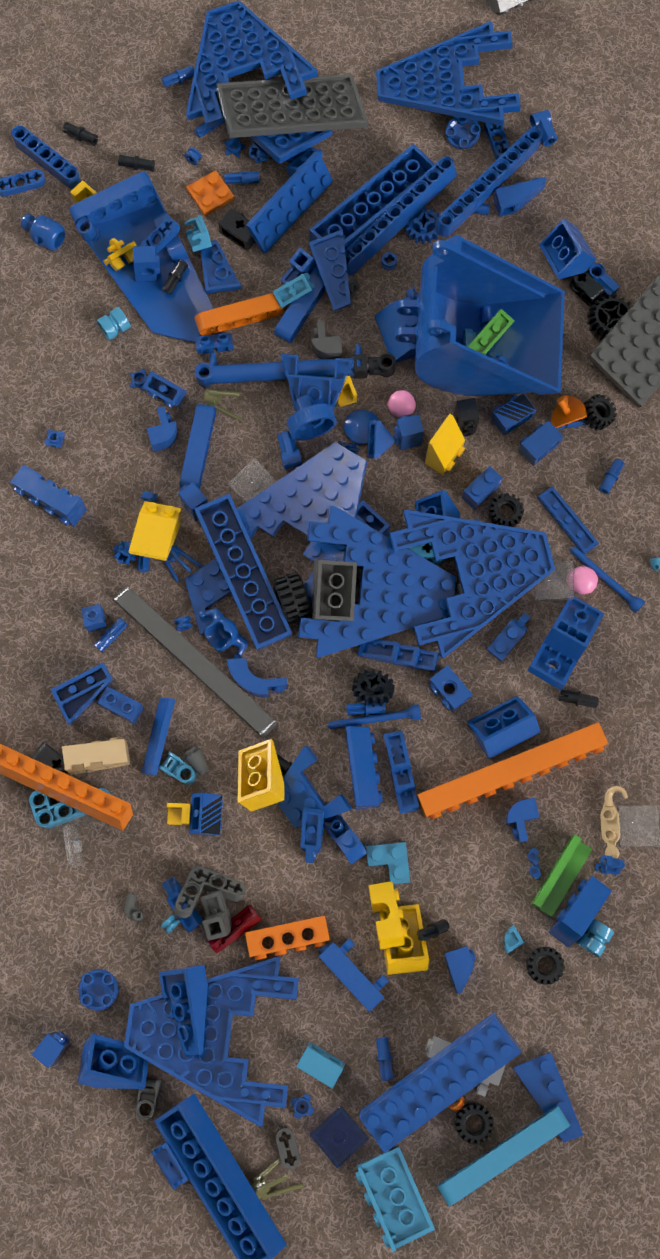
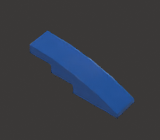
[358,639,440,672]
[383,730,419,814]

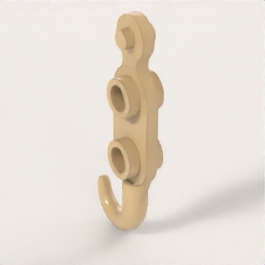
[600,786,628,859]

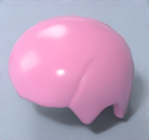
[387,390,416,419]
[566,566,598,595]

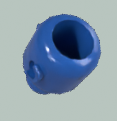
[21,214,66,251]

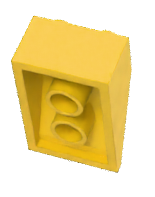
[425,414,465,475]
[129,501,181,561]
[238,739,284,812]
[379,904,429,975]

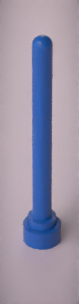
[570,547,645,613]
[328,704,421,729]

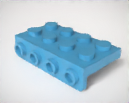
[355,1146,435,1252]

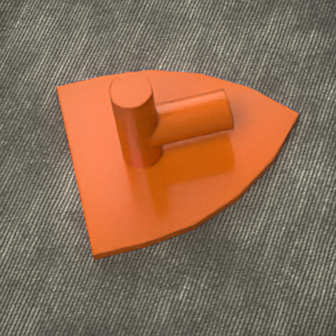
[551,395,587,428]

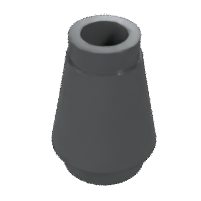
[184,745,210,776]

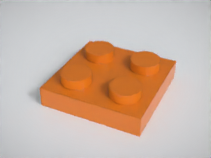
[186,170,235,216]

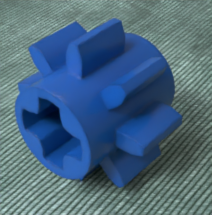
[249,142,269,163]
[113,541,137,565]

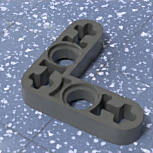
[174,866,246,918]

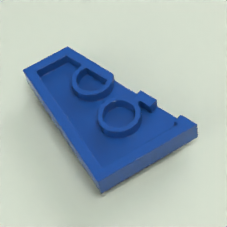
[200,240,242,294]

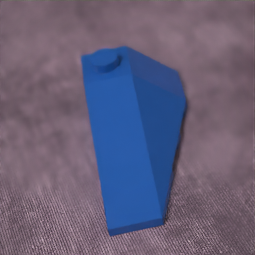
[159,965,208,1056]

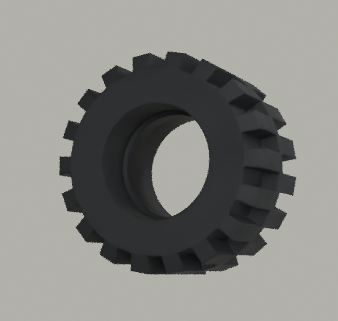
[274,572,312,625]

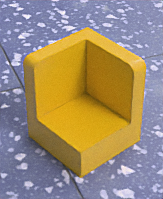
[70,180,97,203]
[337,376,357,407]
[166,803,191,826]

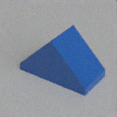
[367,421,396,458]

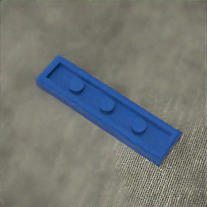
[537,486,599,554]
[141,698,175,776]

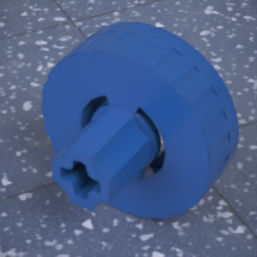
[287,395,337,441]

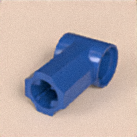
[530,110,558,147]
[587,263,620,297]
[277,431,302,470]

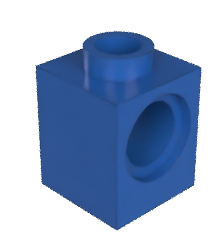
[81,604,107,632]

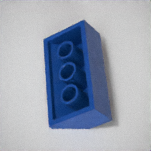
[346,726,383,810]

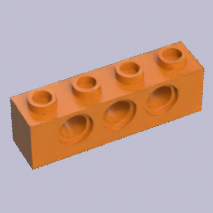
[245,916,330,960]

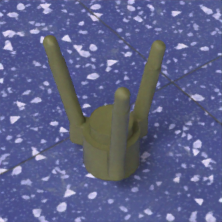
[204,388,243,422]
[250,1158,304,1200]

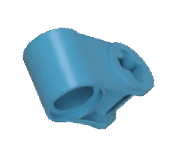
[159,751,197,785]

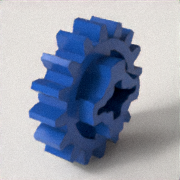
[405,208,439,245]

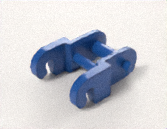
[594,855,625,875]

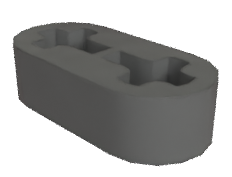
[276,1127,300,1170]

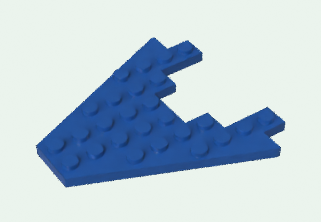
[186,0,318,128]
[376,21,521,126]
[237,442,367,606]
[298,505,456,658]
[389,510,555,658]
[124,957,299,1127]

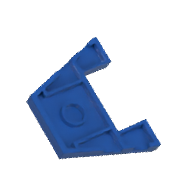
[281,353,353,411]
[185,558,231,635]
[278,745,352,828]

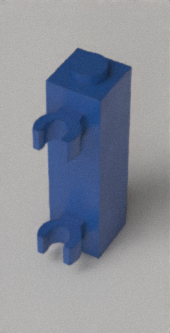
[319,938,389,1012]

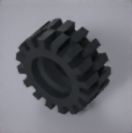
[583,394,617,431]
[489,493,524,527]
[526,947,565,985]
[455,1103,494,1145]

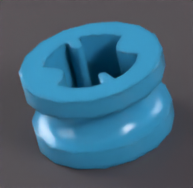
[161,914,181,934]

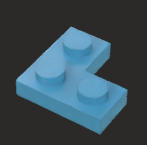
[366,842,410,884]

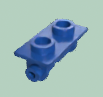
[195,333,233,355]

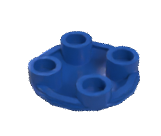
[445,117,481,149]
[344,410,379,445]
[78,969,119,1011]

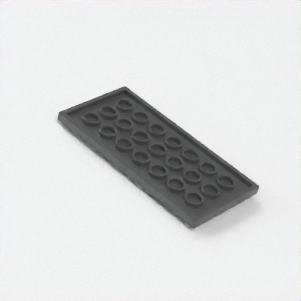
[217,74,368,138]
[588,274,660,408]

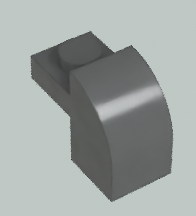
[311,320,342,359]
[201,890,232,941]

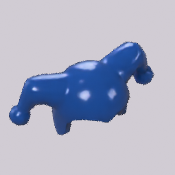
[198,608,248,659]

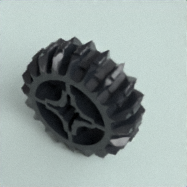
[587,294,630,340]

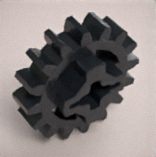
[352,669,395,707]

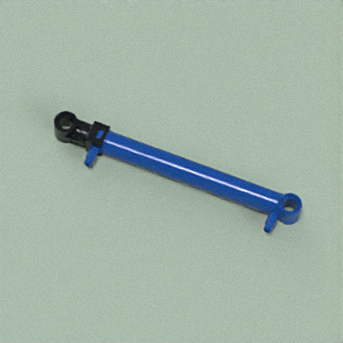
[195,344,396,387]

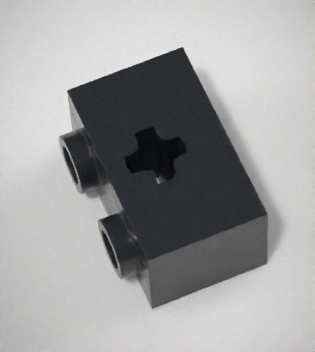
[218,208,255,252]
[453,398,479,437]

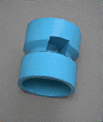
[97,307,131,341]
[577,919,614,957]

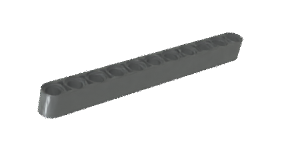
[113,586,277,738]

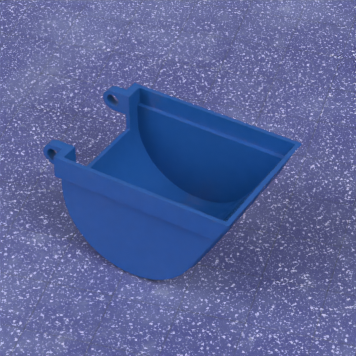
[395,235,565,396]

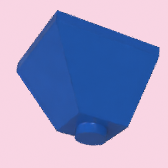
[415,490,460,518]

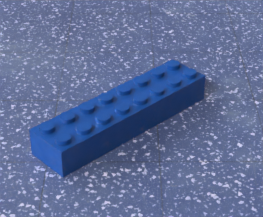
[309,144,435,249]
[194,493,292,651]
[359,1012,521,1153]
[154,1093,287,1259]

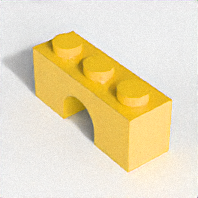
[368,881,407,950]

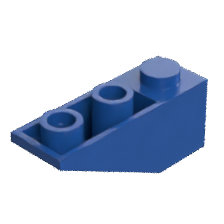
[493,177,547,217]
[323,802,367,865]

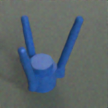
[163,545,203,582]

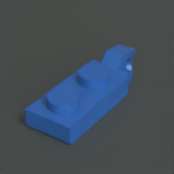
[486,613,531,662]
[300,807,324,864]
[162,876,203,933]

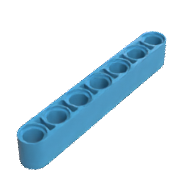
[437,1106,570,1206]

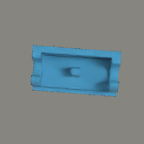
[185,215,212,252]
[273,273,314,308]
[296,1042,345,1088]

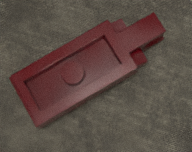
[208,904,262,953]

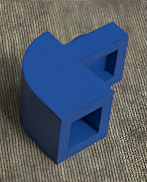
[280,247,316,285]
[147,406,178,452]
[505,798,539,843]

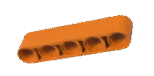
[194,293,284,336]

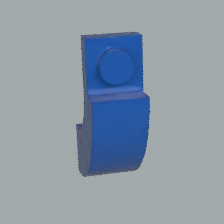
[227,658,288,698]

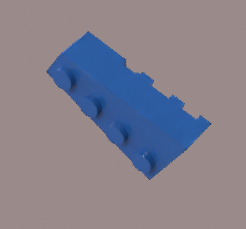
[10,465,87,527]

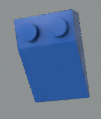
[77,1034,149,1089]

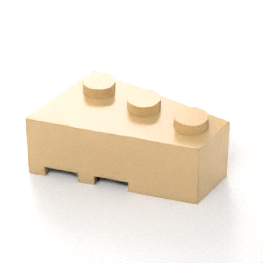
[62,737,131,775]

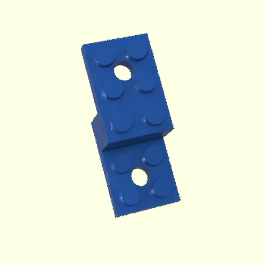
[527,594,604,691]

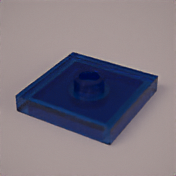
[310,1105,369,1168]

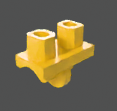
[103,238,137,271]

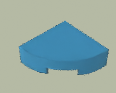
[504,925,525,953]

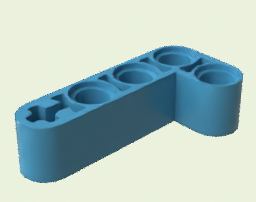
[29,788,112,829]

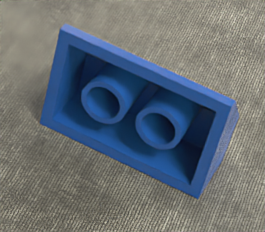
[539,218,597,279]
[375,297,418,363]
[467,696,541,759]

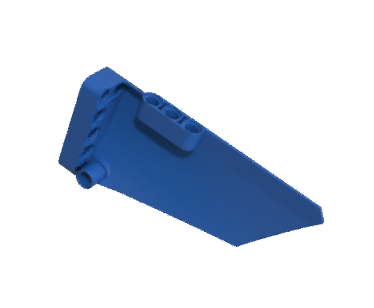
[69,172,225,343]

